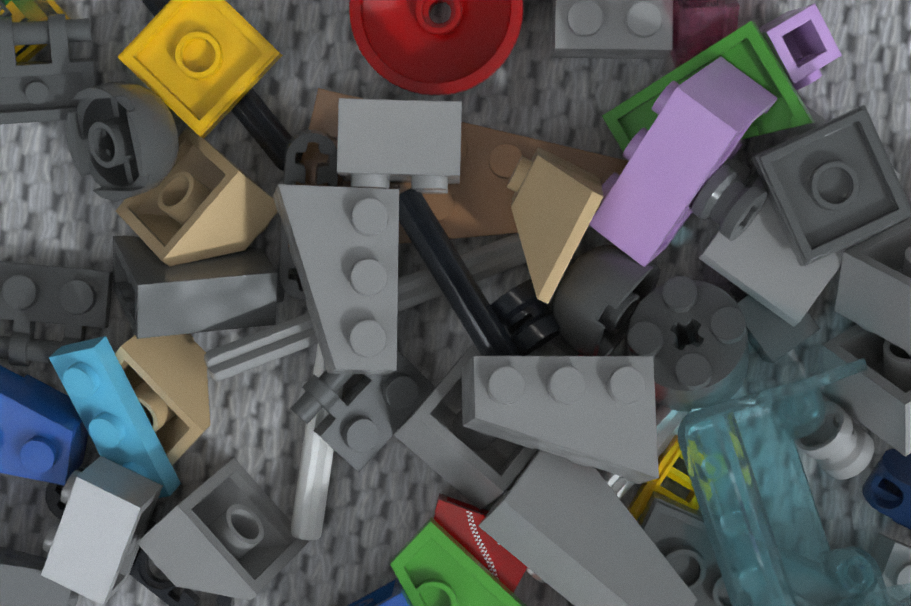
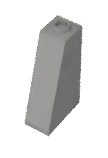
[478,449,698,606]

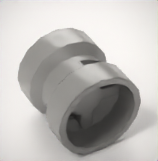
[794,401,875,480]

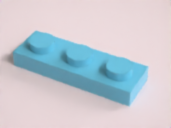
[49,336,181,498]

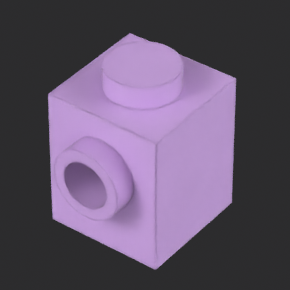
[759,3,842,90]

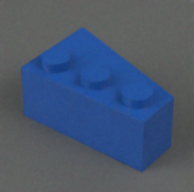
[0,365,88,486]

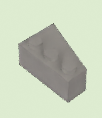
[461,356,659,484]

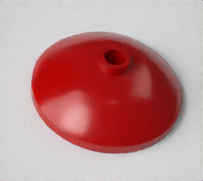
[349,0,524,96]

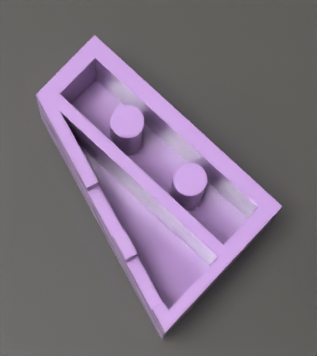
[589,56,778,267]

